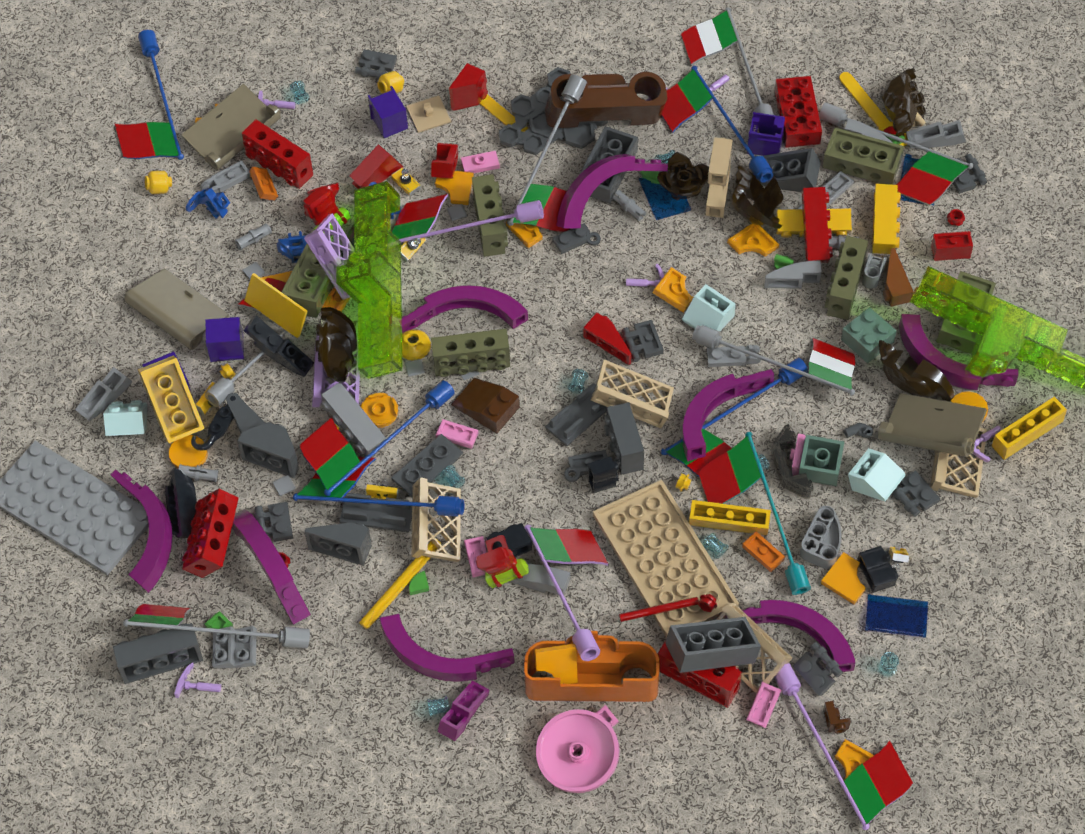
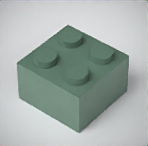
[841,307,897,363]
[798,435,845,486]

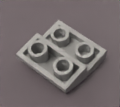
[212,626,257,669]

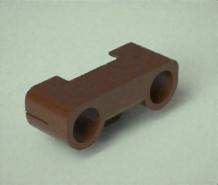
[545,72,667,128]

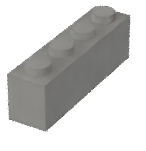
[321,382,386,456]

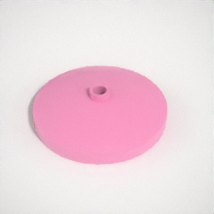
[536,709,620,793]

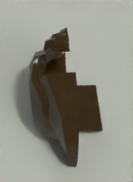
[881,68,926,137]
[732,165,784,229]
[315,307,357,383]
[879,340,955,402]

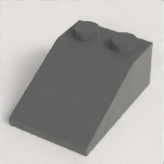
[759,148,821,192]
[304,522,372,566]

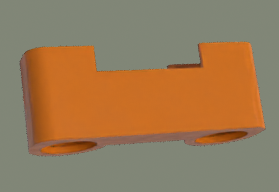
[524,631,659,702]

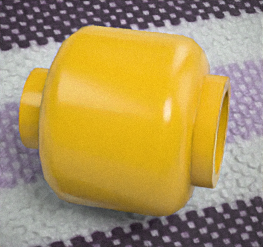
[377,71,404,94]
[145,170,172,194]

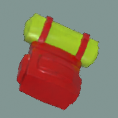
[303,186,351,236]
[476,535,529,588]

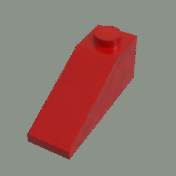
[583,313,631,365]

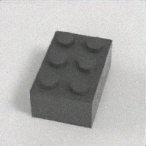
[604,402,644,475]

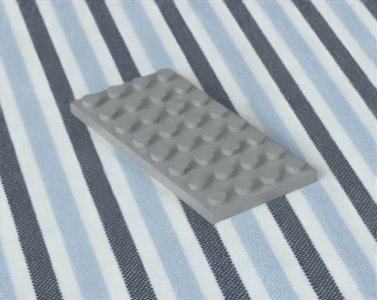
[0,440,149,576]

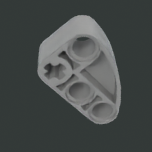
[800,506,842,569]

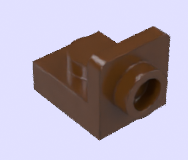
[823,701,851,734]

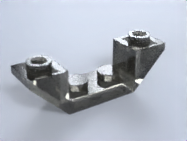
[771,424,813,499]

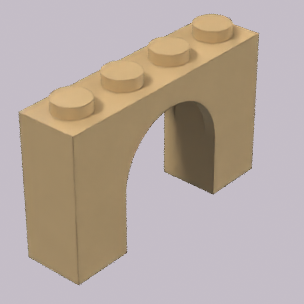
[705,137,733,218]

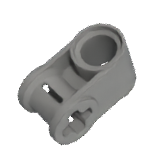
[862,252,887,289]

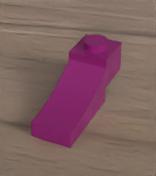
[437,680,490,741]

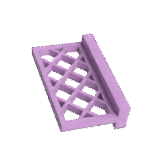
[304,213,370,300]
[312,334,361,407]

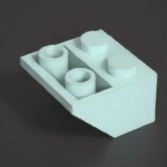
[682,284,736,331]
[103,400,148,436]
[848,448,905,501]

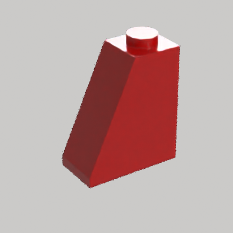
[349,144,403,191]

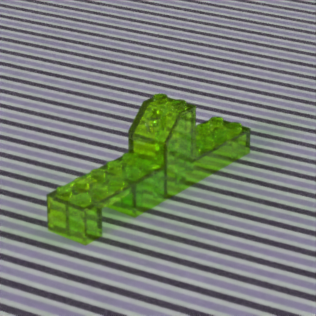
[336,181,403,379]
[910,266,1085,389]

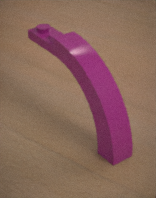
[557,154,668,228]
[397,285,528,334]
[899,314,1019,390]
[683,369,774,461]
[110,469,172,593]
[232,509,311,625]
[721,600,856,672]
[380,614,515,682]

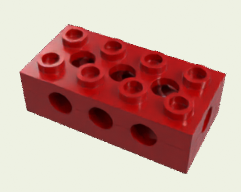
[774,76,822,148]
[242,119,313,189]
[182,488,239,578]
[657,640,742,708]

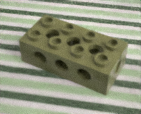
[823,127,904,185]
[472,174,508,257]
[824,236,868,320]
[282,244,341,318]
[936,271,996,354]
[431,328,510,377]

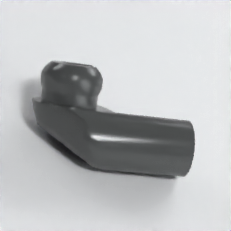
[843,423,873,438]

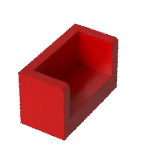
[431,143,458,179]
[931,231,973,261]

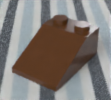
[451,378,520,434]

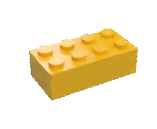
[138,355,205,443]

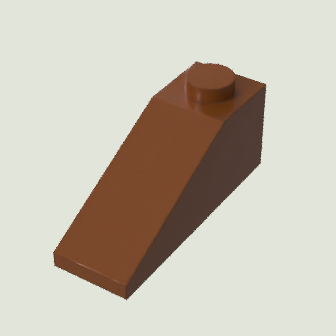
[883,248,914,307]

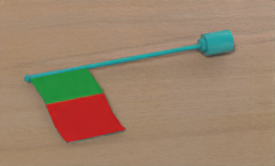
[698,432,811,595]

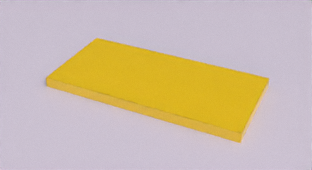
[244,273,308,338]

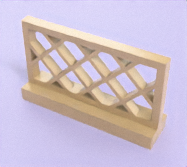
[591,360,674,428]
[930,428,987,498]
[411,477,461,562]
[717,603,792,694]

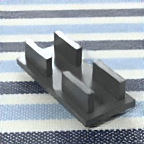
[545,382,607,446]
[391,434,463,497]
[340,493,412,532]

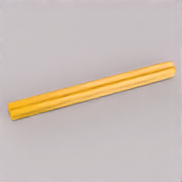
[360,540,441,629]

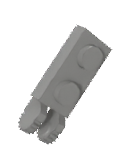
[200,161,251,193]
[707,345,761,367]

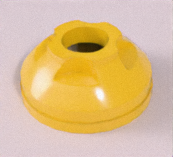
[397,329,431,361]

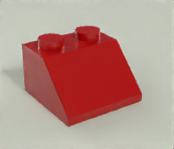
[449,63,488,111]

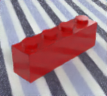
[801,187,833,263]

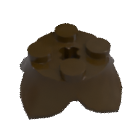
[657,152,709,200]

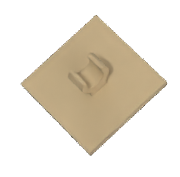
[406,96,451,133]

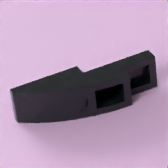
[243,315,314,377]

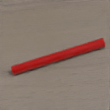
[619,597,699,622]

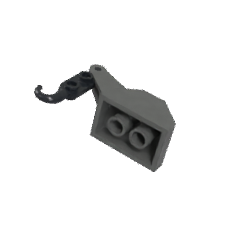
[191,393,299,478]

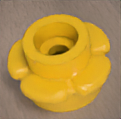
[220,363,236,380]
[675,473,692,492]

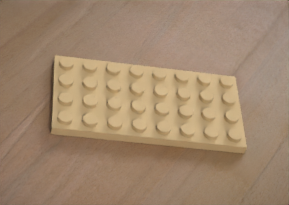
[593,480,739,638]

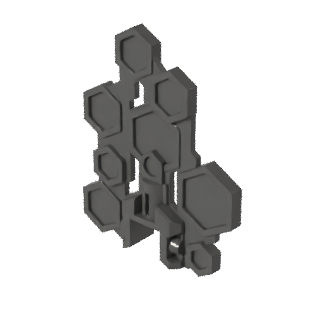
[499,67,608,155]

